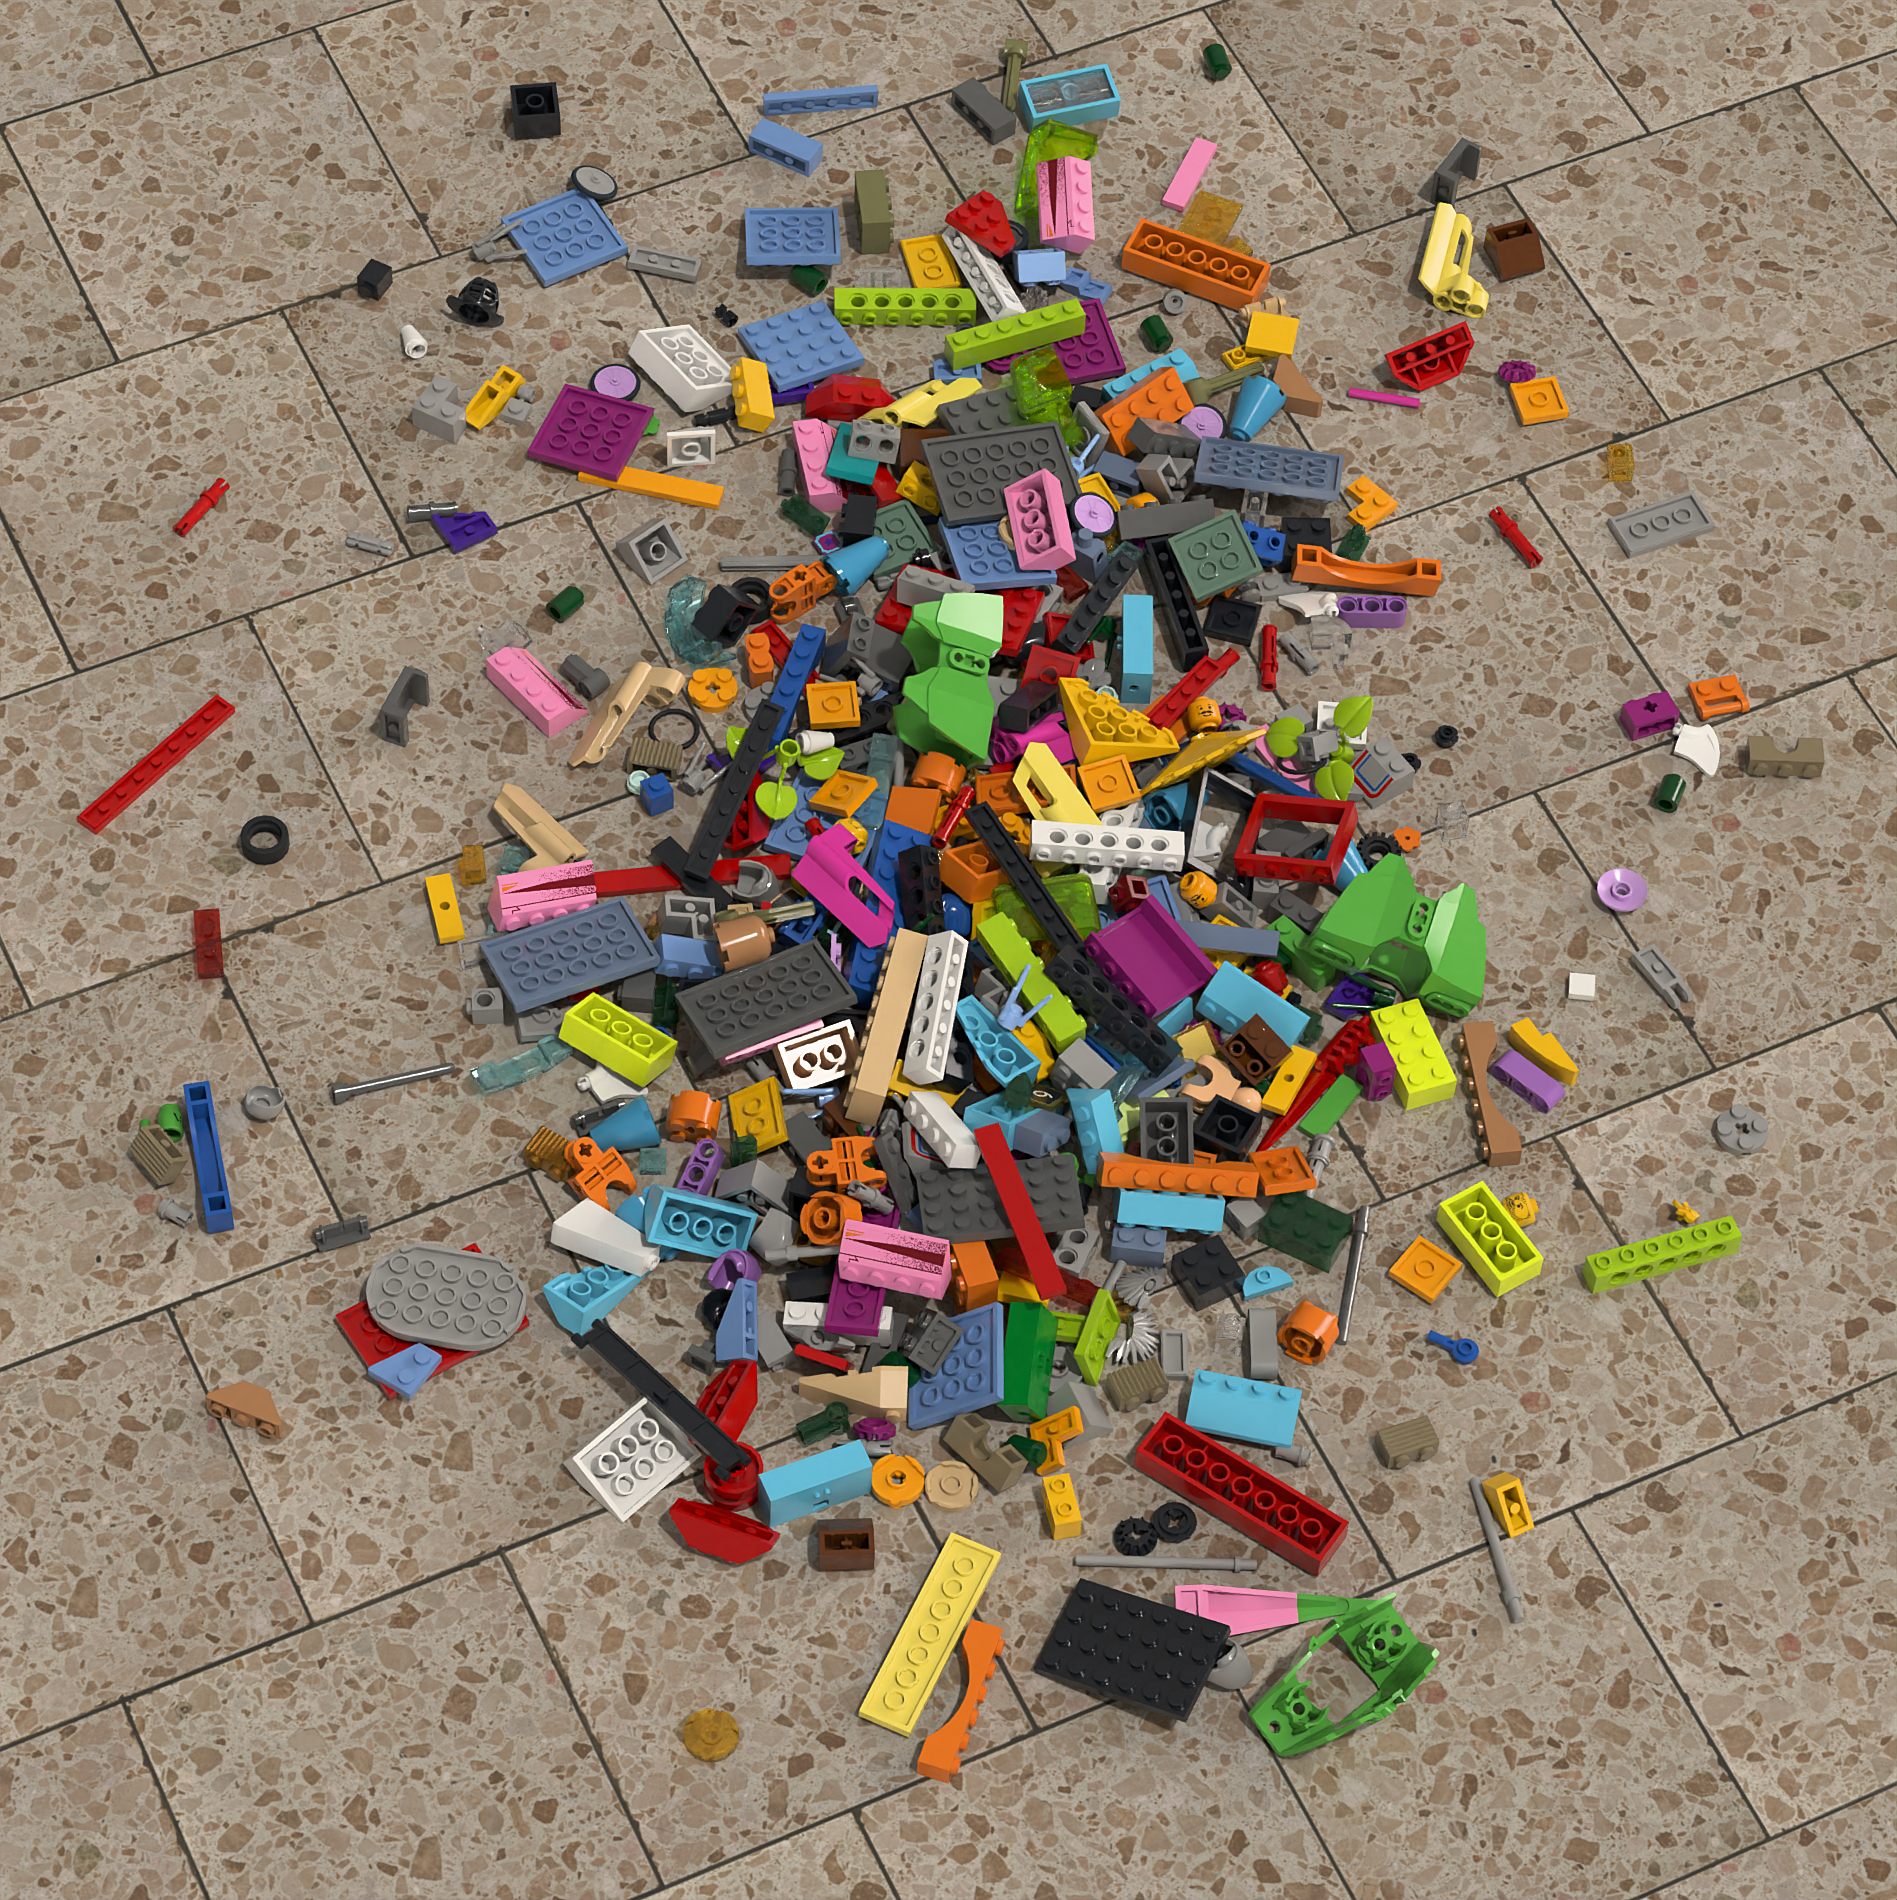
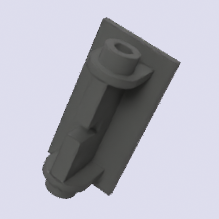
[571,1098,626,1137]
[313,1214,371,1252]

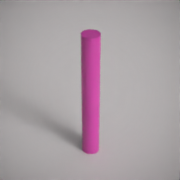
[1348,387,1420,408]

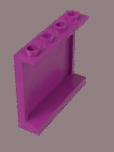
[1084,894,1218,1020]

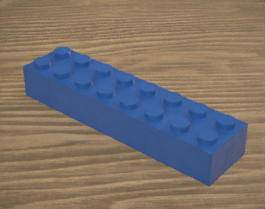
[843,819,932,1010]

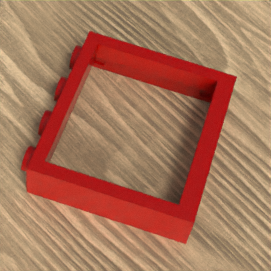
[1233,793,1359,885]

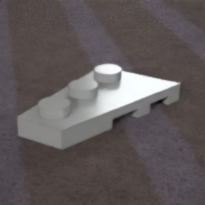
[513,1002,563,1042]

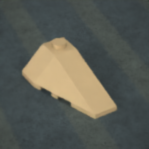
[799,1366,908,1423]

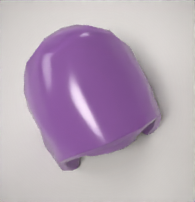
[708,1249,762,1291]

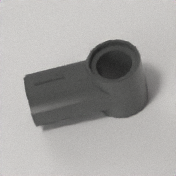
[561,654,610,700]

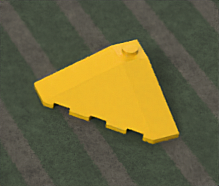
[1058,677,1180,766]
[1139,729,1266,797]

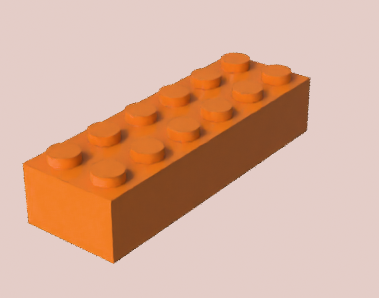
[1121,218,1271,311]

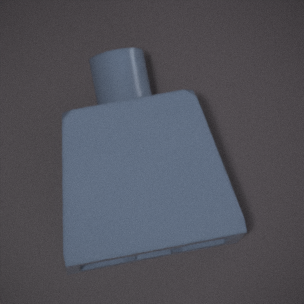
[1062,528,1108,584]

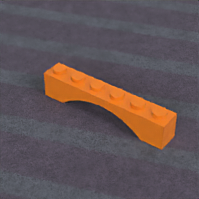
[1291,544,1441,597]
[1096,1151,1259,1198]
[917,1619,1005,1784]

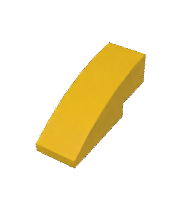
[465,365,526,430]
[1508,1017,1579,1086]

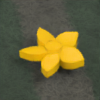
[1672,1199,1700,1224]

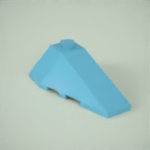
[955,994,1042,1093]
[543,1264,651,1336]

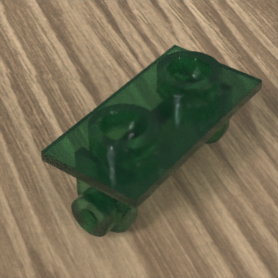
[780,493,831,537]
[1335,524,1371,562]
[652,977,680,1034]
[729,1130,757,1168]

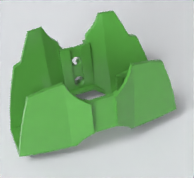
[893,593,1004,770]
[1302,853,1486,1018]
[1248,1592,1439,1757]

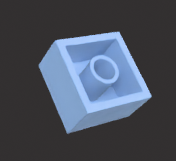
[1012,248,1066,287]

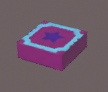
[813,529,844,555]

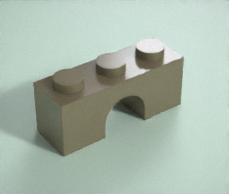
[1745,736,1825,778]
[943,1411,1029,1492]

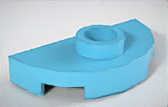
[1242,1266,1294,1301]

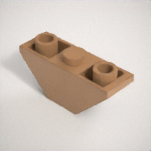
[1273,353,1323,418]
[205,1381,283,1439]

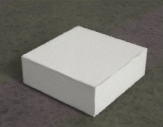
[1568,972,1595,1001]

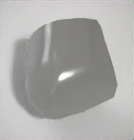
[732,860,781,907]
[749,1208,799,1266]
[1207,1638,1253,1689]

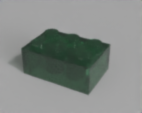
[1257,1191,1354,1274]

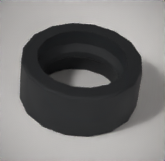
[731,577,774,624]
[240,815,290,865]

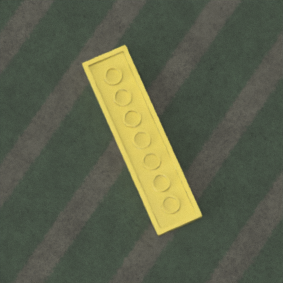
[859,1532,1001,1737]

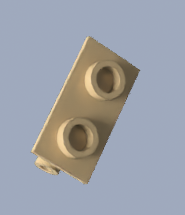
[1237,296,1290,328]

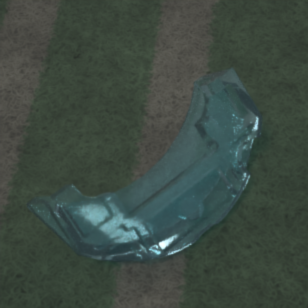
[664,574,737,666]

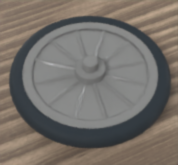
[571,165,618,200]

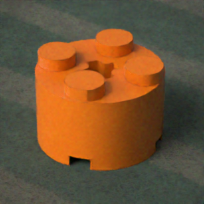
[909,751,966,806]
[665,1090,722,1143]
[800,1191,862,1246]
[1277,1301,1339,1365]

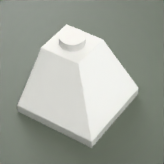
[667,426,716,467]

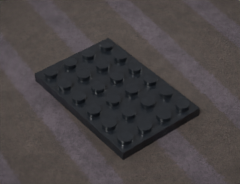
[1034,1578,1231,1723]

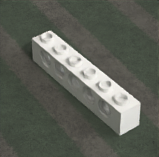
[941,225,1026,322]
[1073,789,1146,905]
[1029,820,1185,872]
[902,930,968,1085]

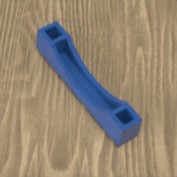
[765,623,826,757]
[183,1081,234,1233]

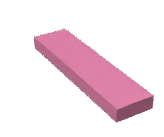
[1162,137,1217,212]
[1254,724,1316,795]

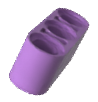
[1335,596,1407,628]
[1491,1049,1565,1113]
[676,1138,724,1196]

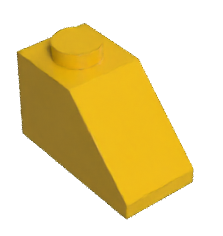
[1009,1019,1055,1083]
[1482,1472,1535,1538]

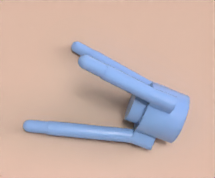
[1066,434,1100,479]
[997,964,1053,1030]
[783,1087,840,1120]

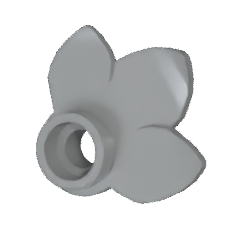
[1076,658,1115,691]

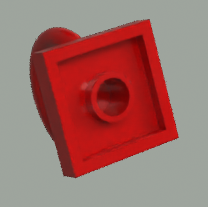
[1019,644,1081,705]

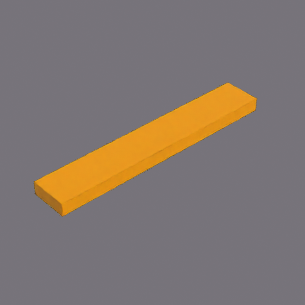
[578,466,724,510]

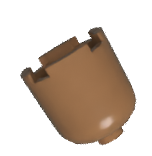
[712,915,775,973]

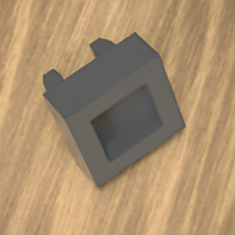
[834,595,866,624]
[687,1340,716,1376]

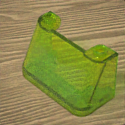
[1014,119,1099,219]
[1010,344,1085,446]
[991,873,1102,942]

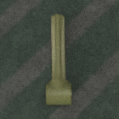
[1002,38,1029,112]
[1182,362,1265,405]
[713,900,815,925]

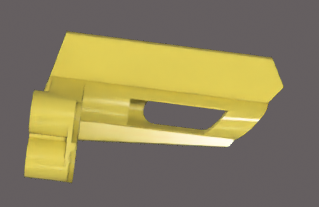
[1418,202,1489,318]
[857,378,982,443]
[1012,742,1104,883]

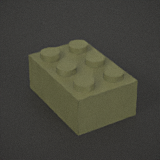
[854,169,894,255]

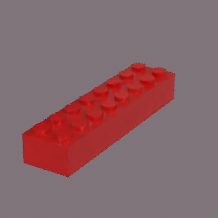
[1134,1411,1349,1577]

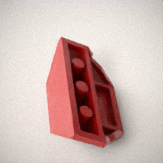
[1384,321,1475,392]
[805,374,896,422]
[723,771,769,851]
[686,1360,758,1444]
[669,1498,781,1564]

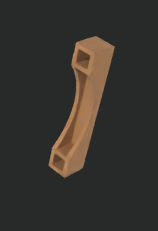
[1457,1021,1522,1167]

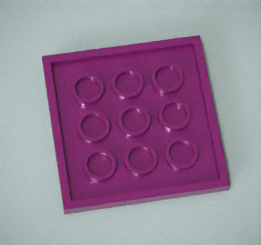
[1021,298,1126,391]
[527,383,654,482]

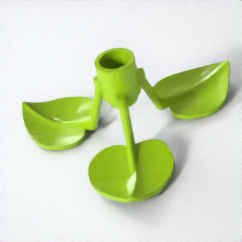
[1265,696,1373,801]
[726,726,845,820]

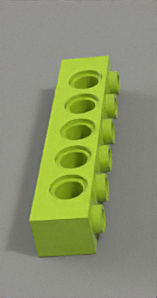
[834,287,976,326]
[1582,1215,1742,1294]

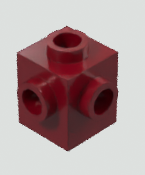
[1108,875,1151,914]

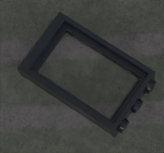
[1172,765,1260,898]

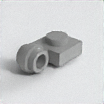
[500,384,536,427]

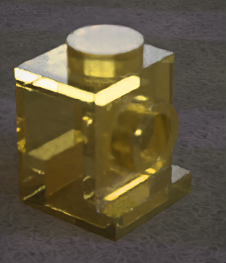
[1605,444,1635,482]
[458,844,487,887]

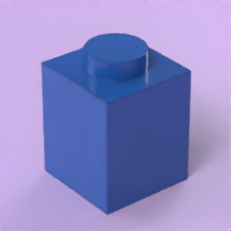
[640,772,674,817]

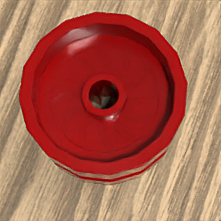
[704,1441,764,1512]

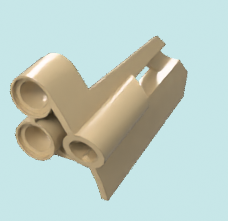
[567,662,686,767]
[492,783,589,872]

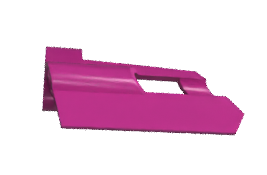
[989,711,1077,764]
[791,823,895,949]

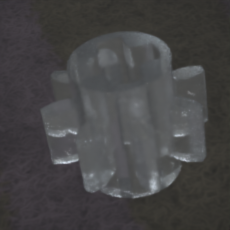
[1020,286,1049,312]

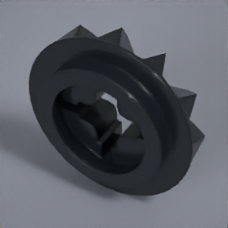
[1153,1502,1197,1543]
[1114,1516,1158,1556]

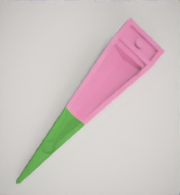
[1174,1584,1377,1636]

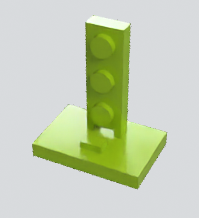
[1006,1289,1121,1386]

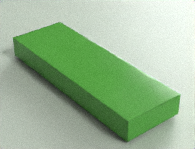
[1298,1074,1364,1139]

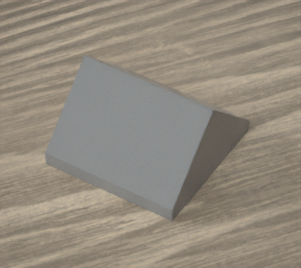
[1046,1381,1113,1450]

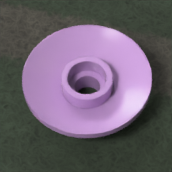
[1597,869,1648,912]

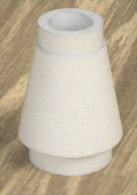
[401,325,428,358]
[795,730,834,755]

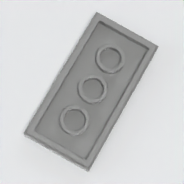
[1607,491,1715,559]

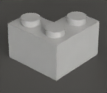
[412,375,467,444]
[1135,454,1197,505]
[657,894,718,942]
[974,964,1027,1019]
[1049,1038,1117,1095]
[714,1159,791,1216]

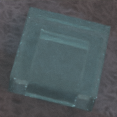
[640,1148,667,1175]

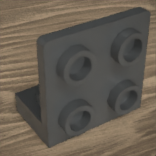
[1257,820,1329,859]
[898,1308,964,1375]

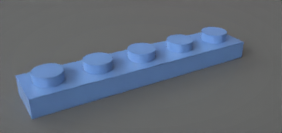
[763,85,878,116]

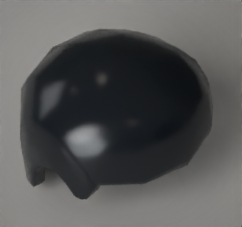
[701,1288,733,1330]

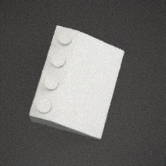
[628,324,733,412]
[563,1395,701,1523]

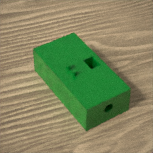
[997,1302,1059,1422]

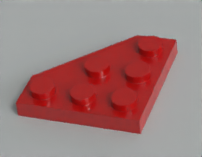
[944,190,1016,258]

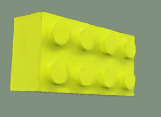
[558,992,678,1088]
[1368,998,1457,1111]
[1436,1181,1544,1297]

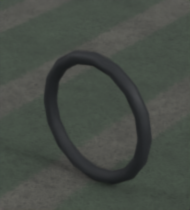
[649,709,700,749]
[1276,750,1328,775]

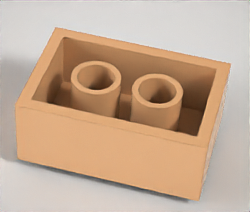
[772,1019,860,1097]

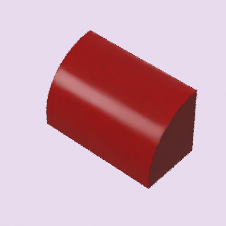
[852,463,905,509]

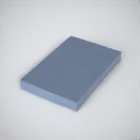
[1107,1057,1196,1103]

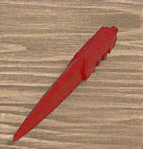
[1256,1015,1375,1152]

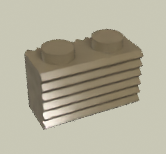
[627,737,683,782]
[128,1124,188,1185]
[1106,1356,1169,1411]
[1375,1415,1439,1469]

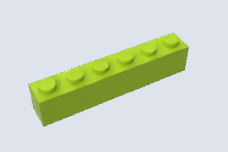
[944,298,1086,371]
[976,911,1087,1054]

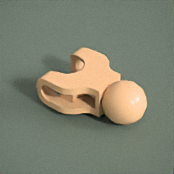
[1178,1055,1262,1114]

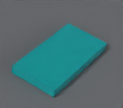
[825,422,879,485]

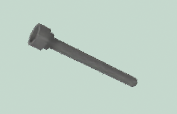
[331,1063,455,1104]

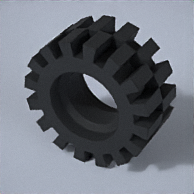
[1356,832,1401,872]

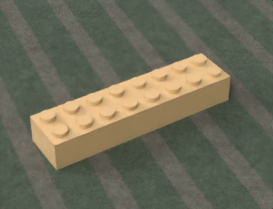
[843,927,928,1127]

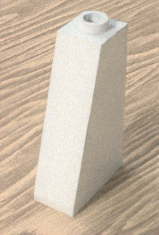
[550,1198,661,1277]

